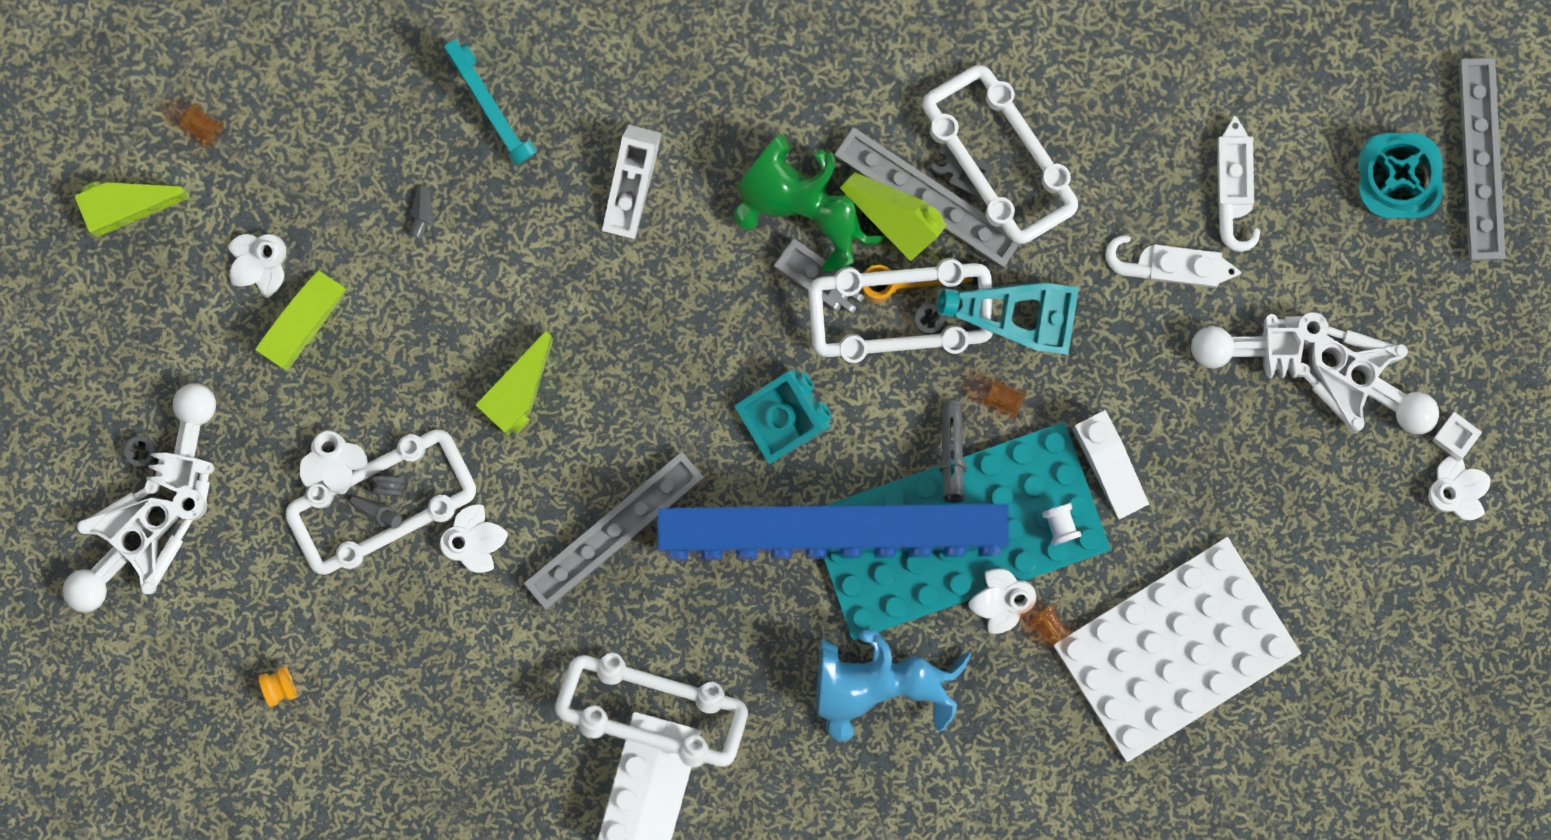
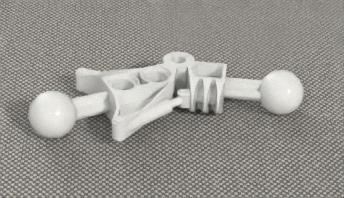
[1191,313,1439,434]
[62,383,216,613]

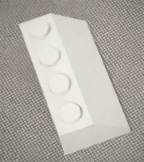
[598,712,702,840]

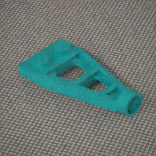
[444,39,538,166]
[937,282,1079,355]

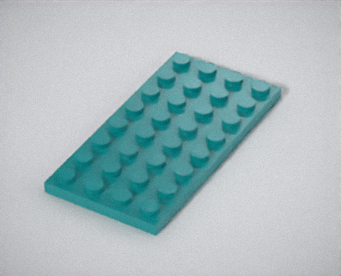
[824,422,1111,641]

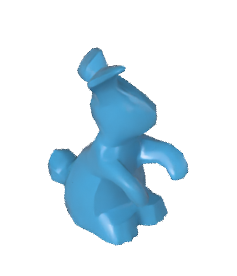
[816,629,971,742]

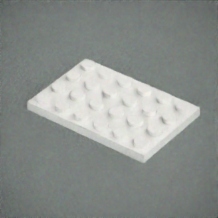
[1053,537,1301,762]

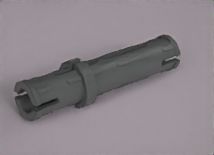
[939,400,967,503]

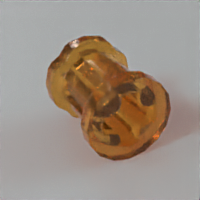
[178,103,224,147]
[984,378,1027,419]
[1028,604,1072,649]

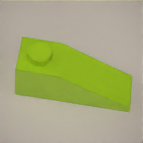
[840,172,947,261]
[74,181,190,238]
[476,331,553,436]

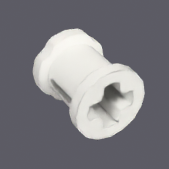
[1042,503,1082,546]

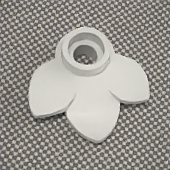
[228,234,286,298]
[300,431,368,494]
[1428,455,1490,520]
[440,505,508,573]
[968,568,1037,634]

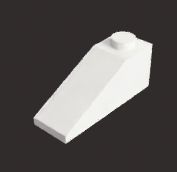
[602,125,662,239]
[1072,410,1149,520]

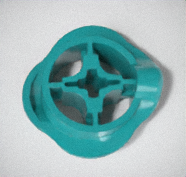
[1358,133,1443,219]

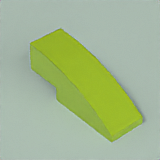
[255,270,347,372]

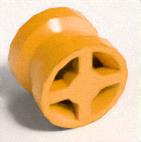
[259,666,297,707]

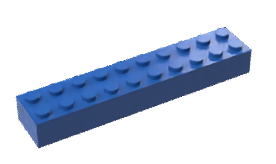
[658,504,1009,561]

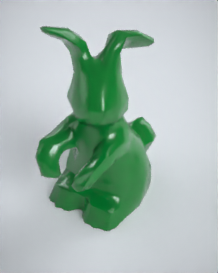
[734,134,888,273]

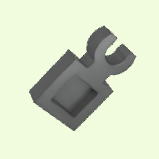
[930,148,995,200]

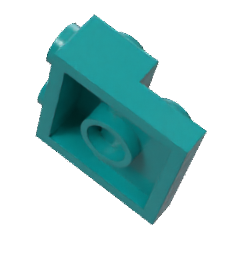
[734,369,832,464]

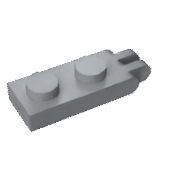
[774,239,864,314]

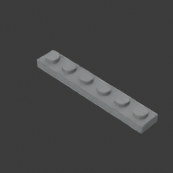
[1458,58,1506,261]
[834,127,1020,269]
[524,452,704,610]

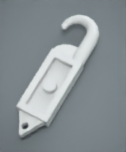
[1217,116,1260,252]
[1105,236,1241,288]

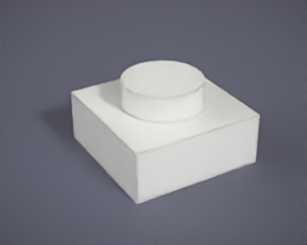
[1432,412,1482,461]

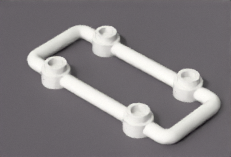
[923,65,1078,244]
[808,258,994,363]
[286,429,476,575]
[555,653,748,767]

